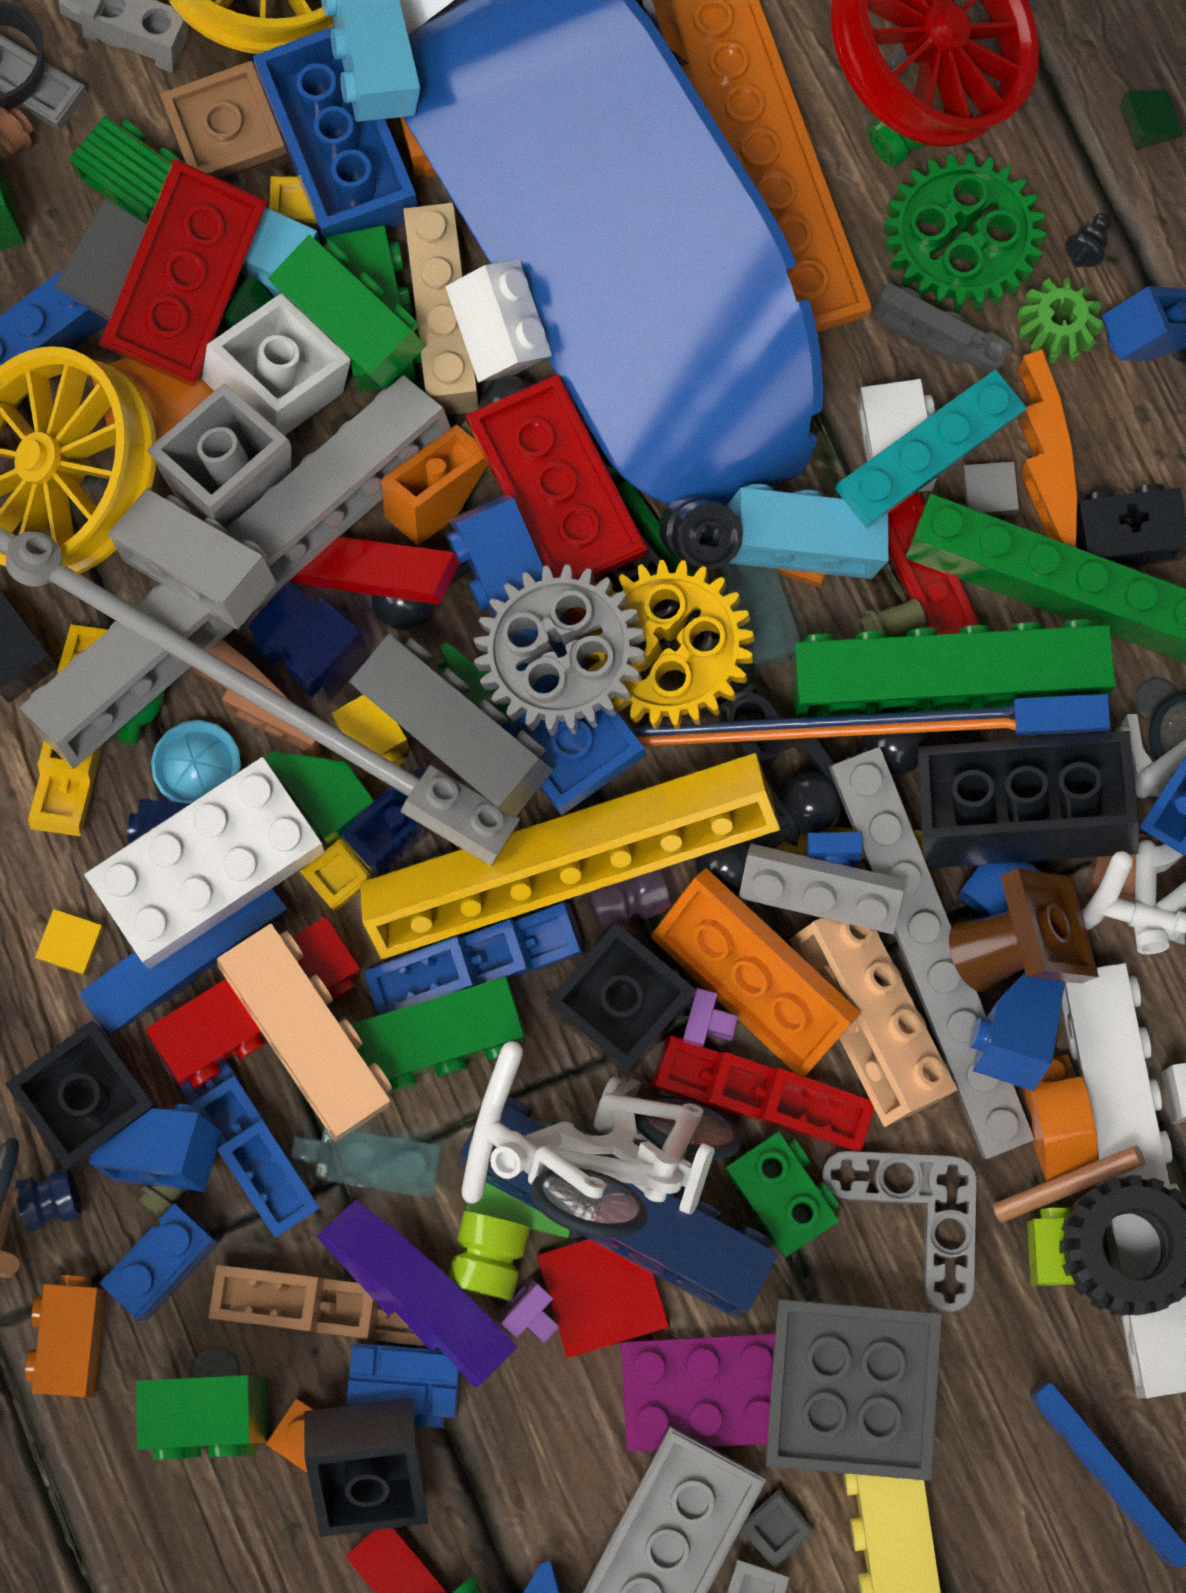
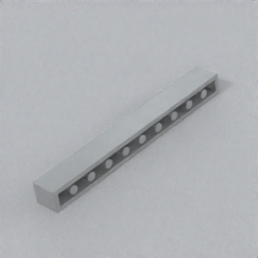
[19,375,451,769]

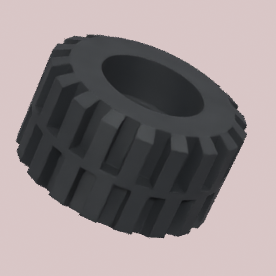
[1059,1175,1186,1316]

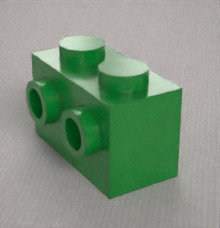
[724,1132,840,1260]

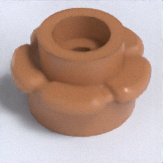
[0,107,34,154]

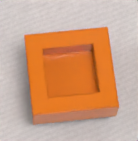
[266,1398,314,1472]

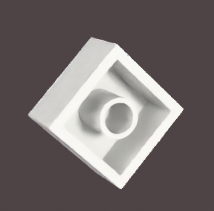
[202,293,351,436]

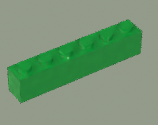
[905,493,1186,663]

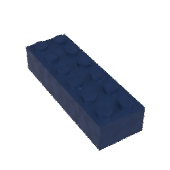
[457,1097,779,1320]

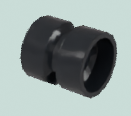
[659,496,743,570]

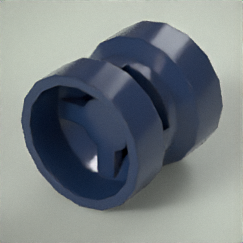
[15,1168,82,1232]

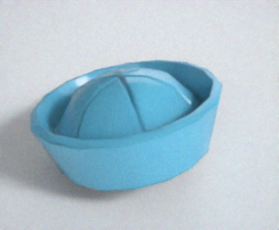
[151,720,241,806]

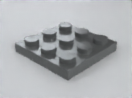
[765,1299,942,1481]

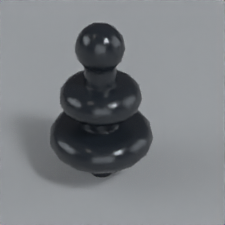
[1065,213,1111,267]

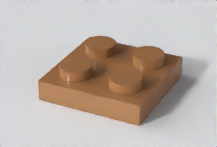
[159,61,287,179]

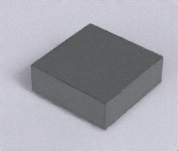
[741,1489,815,1568]

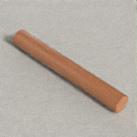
[993,1145,1145,1223]

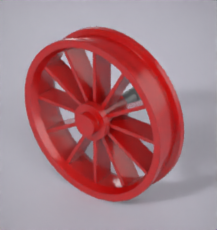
[831,0,1039,147]

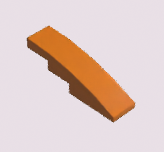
[1017,349,1077,548]

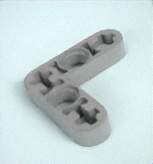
[821,1151,976,1313]

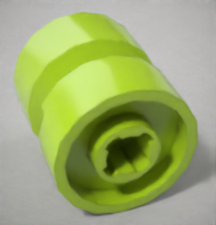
[448,1211,530,1302]

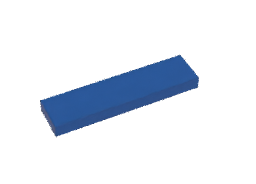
[1030,1382,1186,1568]

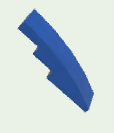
[79,888,287,1037]
[364,902,586,1016]
[164,1060,320,1238]

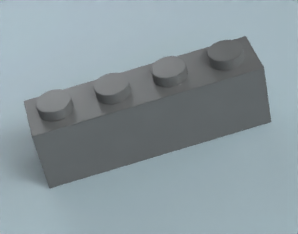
[349,634,554,818]

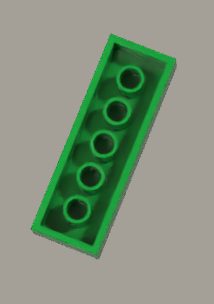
[790,619,1115,718]

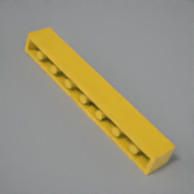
[360,753,780,960]

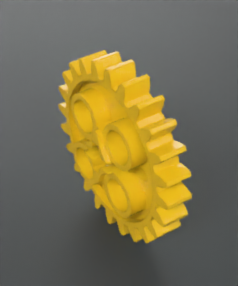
[587,560,754,730]

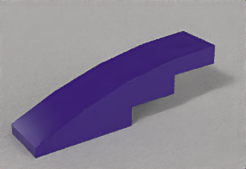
[316,1200,517,1387]

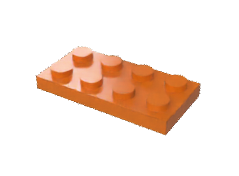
[650,868,861,1077]

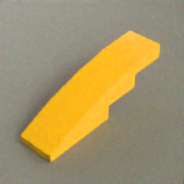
[28,624,108,836]

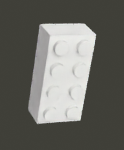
[84,757,325,970]

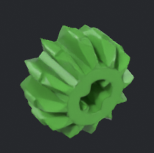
[1017,276,1103,365]

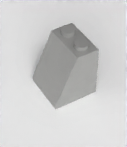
[147,383,292,528]

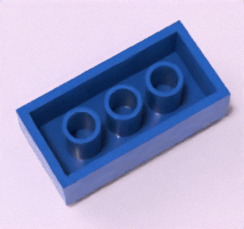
[253,26,418,245]

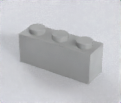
[108,489,277,630]

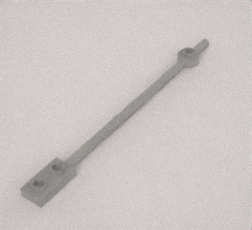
[0,527,520,866]

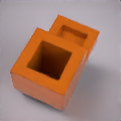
[1021,1054,1098,1182]

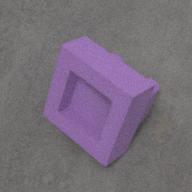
[683,988,738,1048]
[493,1277,559,1343]

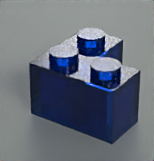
[248,581,369,702]

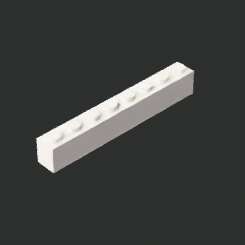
[1061,963,1186,1399]

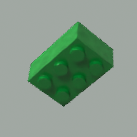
[136,1375,269,1460]

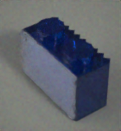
[339,764,430,877]

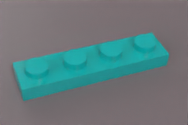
[835,369,1027,528]

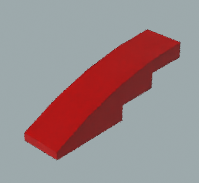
[651,1036,874,1152]

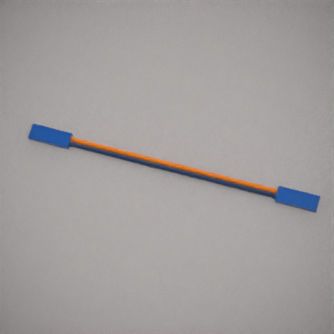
[502,694,1110,747]

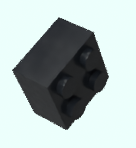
[547,922,697,1078]
[5,1020,161,1175]
[304,1398,428,1537]

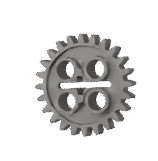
[474,564,646,735]

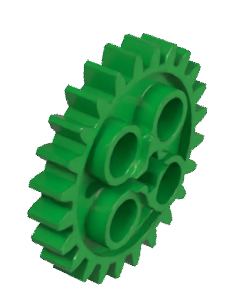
[883,153,1046,313]

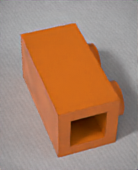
[25,1275,106,1398]

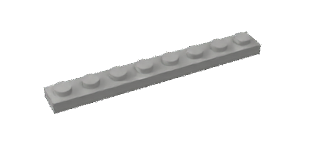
[829,747,1035,1159]

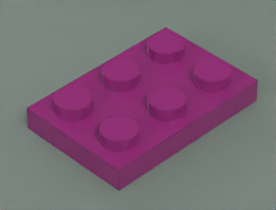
[621,1334,775,1452]

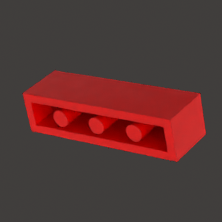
[146,916,360,1089]

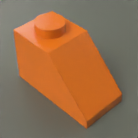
[381,424,488,546]

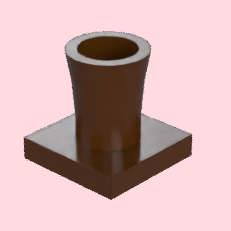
[949,868,1099,992]

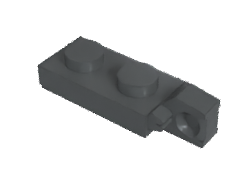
[873,282,1011,374]

